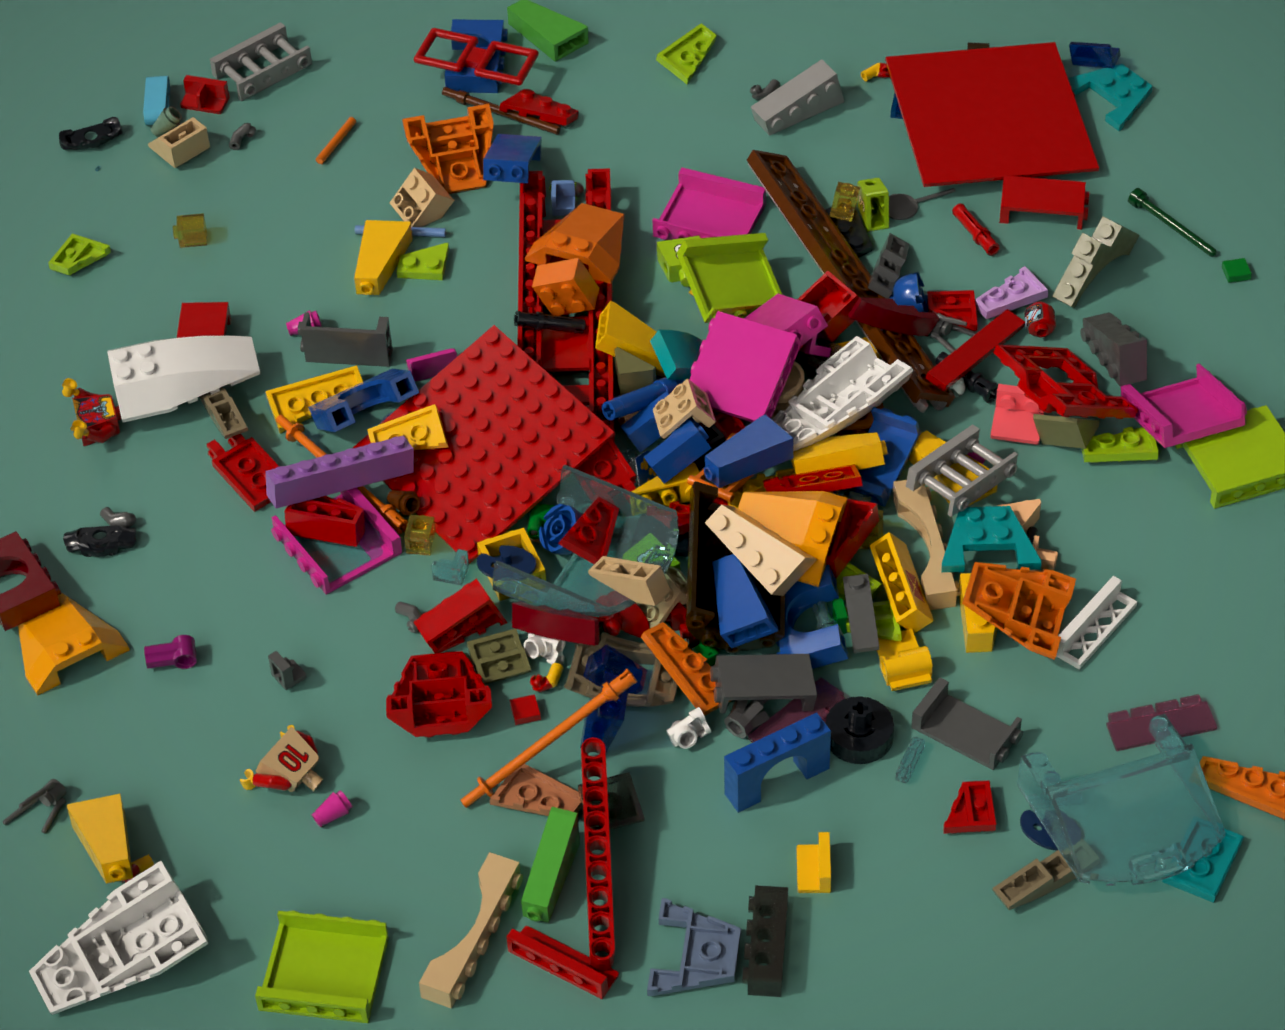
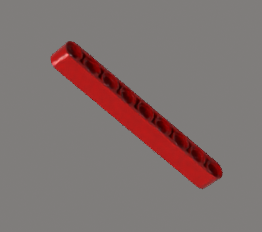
[581,737,615,971]

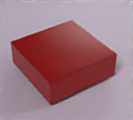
[509,694,541,725]

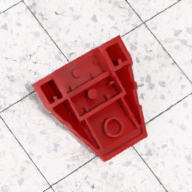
[386,651,492,738]

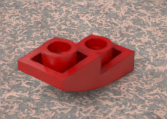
[665,603,699,648]

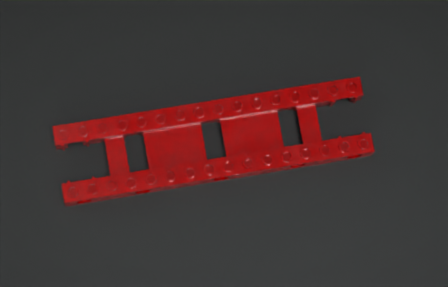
[517,168,615,443]

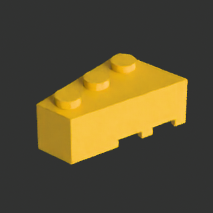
[959,573,998,653]

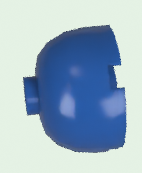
[889,272,928,312]
[539,504,582,555]

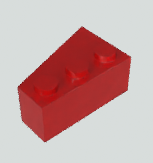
[284,495,365,547]
[826,499,879,578]
[414,578,508,653]

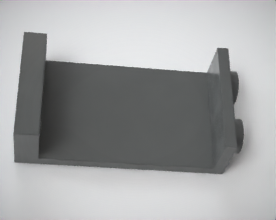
[298,312,393,367]
[710,654,817,713]
[911,677,1023,770]

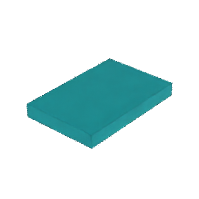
[1162,816,1244,903]

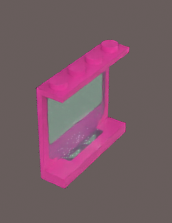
[271,488,402,595]

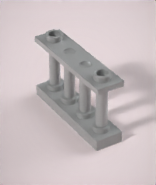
[210,22,312,101]
[906,424,1018,517]

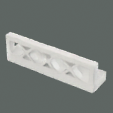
[1056,576,1137,670]

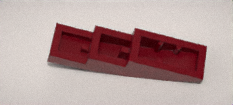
[848,297,939,336]
[512,601,599,646]

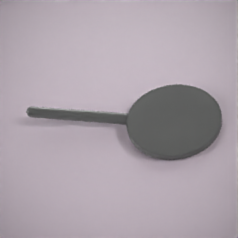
[889,188,955,220]

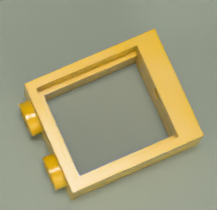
[477,527,547,601]

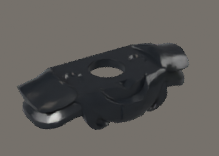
[59,117,123,150]
[63,525,136,557]

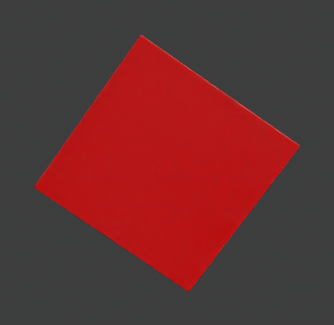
[885,42,1099,187]
[353,325,616,564]

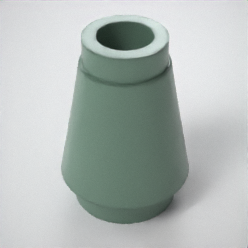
[150,106,182,137]

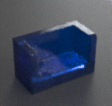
[583,644,648,694]

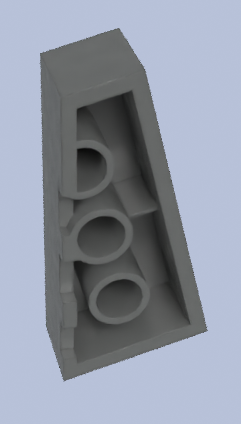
[1080,312,1147,386]

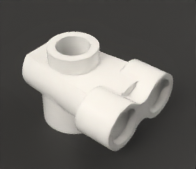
[524,633,566,665]
[666,707,711,749]

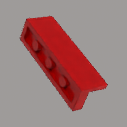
[506,926,619,999]

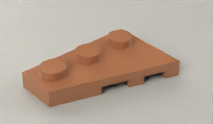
[490,764,583,816]

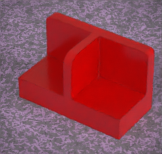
[180,75,230,114]

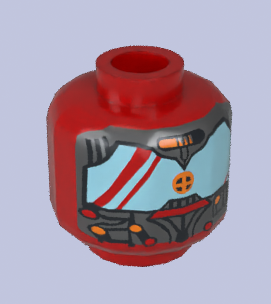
[1024,302,1056,337]

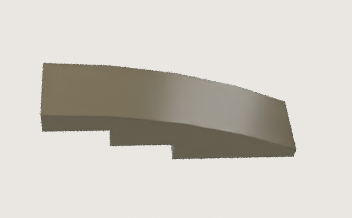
[199,387,248,439]
[992,839,1100,910]

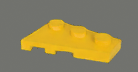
[367,404,449,450]

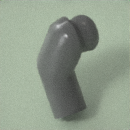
[229,123,256,150]

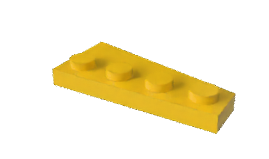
[265,365,363,434]

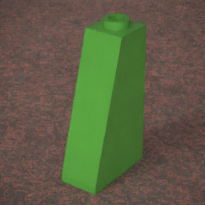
[507,0,589,62]
[521,807,580,923]

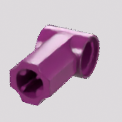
[144,635,197,669]

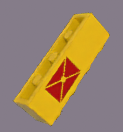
[869,532,934,634]

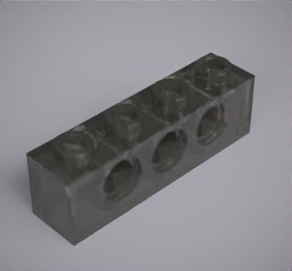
[742,885,788,997]

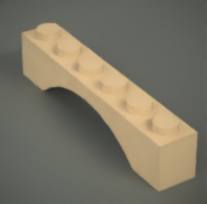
[893,480,960,610]
[419,852,523,1009]

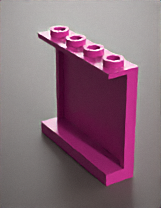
[652,167,766,240]
[744,293,828,346]
[689,311,802,422]
[1121,363,1247,448]

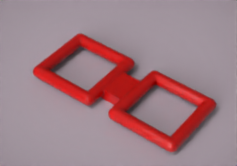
[414,28,539,86]

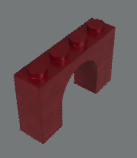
[0,531,61,631]

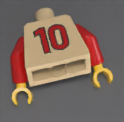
[239,725,324,792]

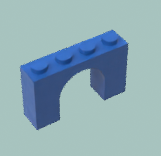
[445,19,508,93]
[308,369,419,432]
[620,391,711,484]
[776,564,848,669]
[724,712,831,813]

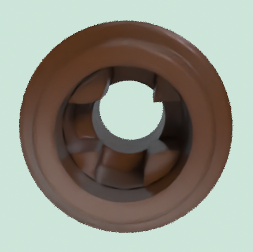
[387,490,420,515]

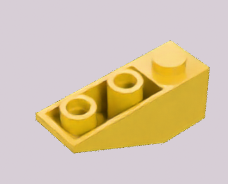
[631,462,700,514]

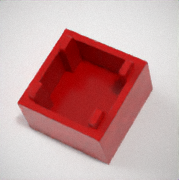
[797,271,859,342]

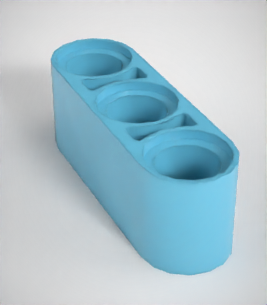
[143,76,170,125]

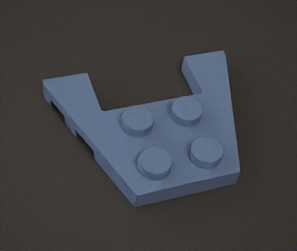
[647,898,741,996]

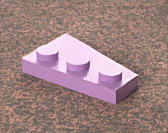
[975,266,1048,319]

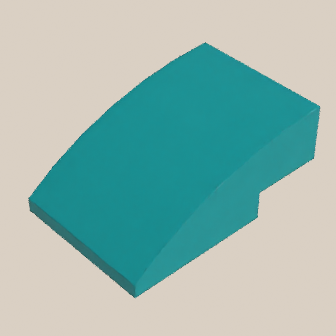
[650,329,702,381]

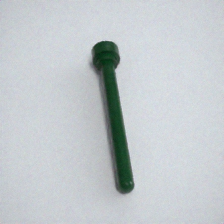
[1128,188,1217,257]

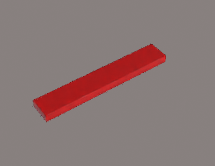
[925,309,1025,391]

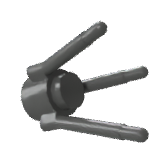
[930,313,976,353]
[3,779,67,833]

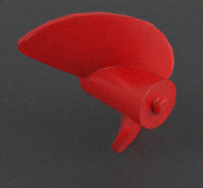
[590,593,649,639]

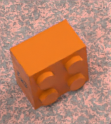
[532,258,599,316]

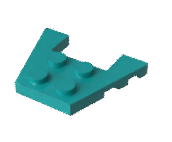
[1068,64,1153,131]
[941,506,1041,573]

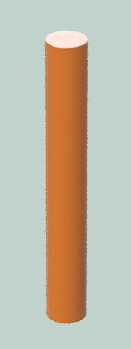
[316,117,357,164]

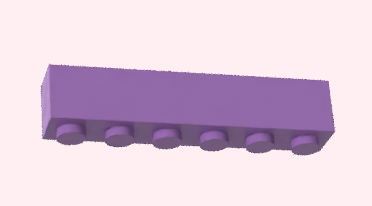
[266,436,414,509]

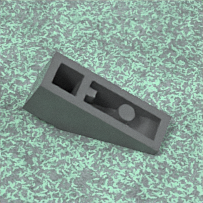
[843,574,880,653]

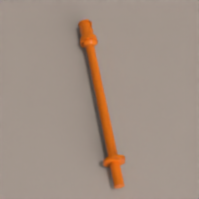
[276,415,409,534]
[460,668,638,808]

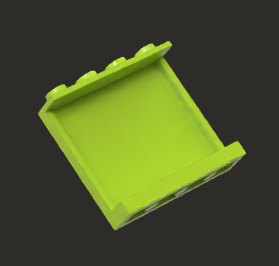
[676,233,782,323]
[1175,405,1285,509]
[255,910,389,1023]

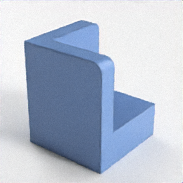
[551,180,576,216]

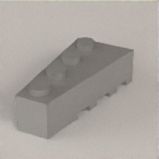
[751,59,844,136]

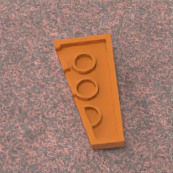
[641,622,732,716]
[1192,756,1285,820]

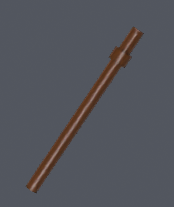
[442,87,561,135]

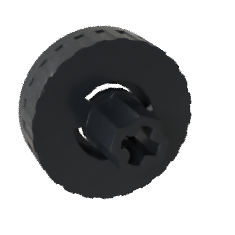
[825,696,894,764]

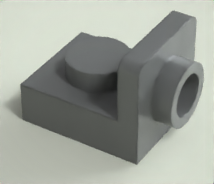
[268,651,306,690]

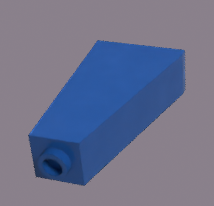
[704,414,793,488]
[713,554,778,648]

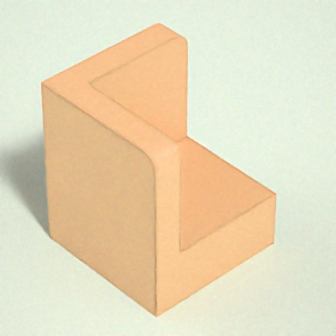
[1030,535,1058,572]

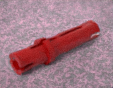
[952,203,1000,256]

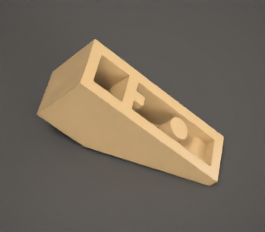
[588,556,671,606]

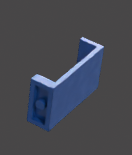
[483,134,542,183]
[840,407,921,507]

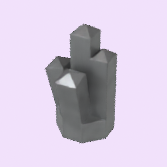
[724,699,769,739]

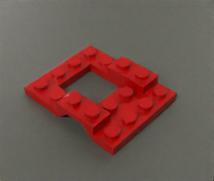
[993,344,1138,419]

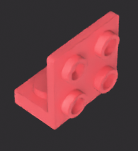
[990,384,1044,445]

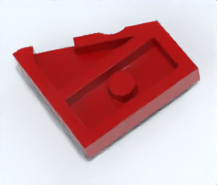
[927,290,978,331]
[943,780,996,834]

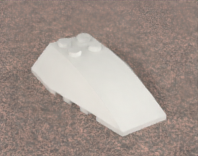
[107,336,260,422]
[772,336,913,451]
[29,861,209,1015]

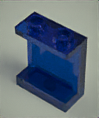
[580,672,629,752]

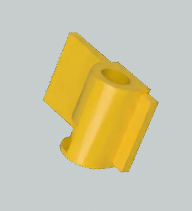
[876,629,932,691]

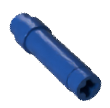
[602,377,684,420]

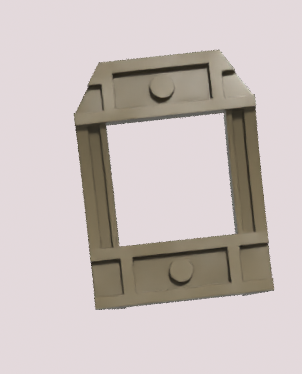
[564,633,677,707]

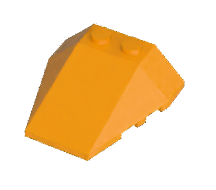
[738,491,848,587]
[18,593,130,696]

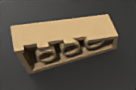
[705,504,817,596]

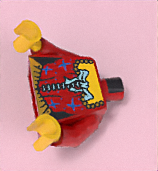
[62,378,122,446]

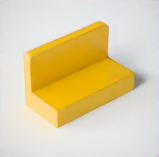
[797,832,831,893]

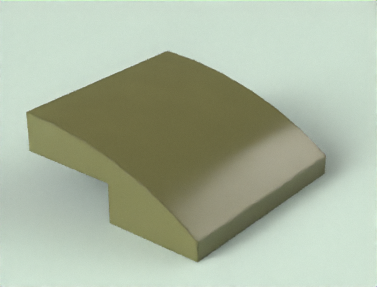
[467,629,531,685]

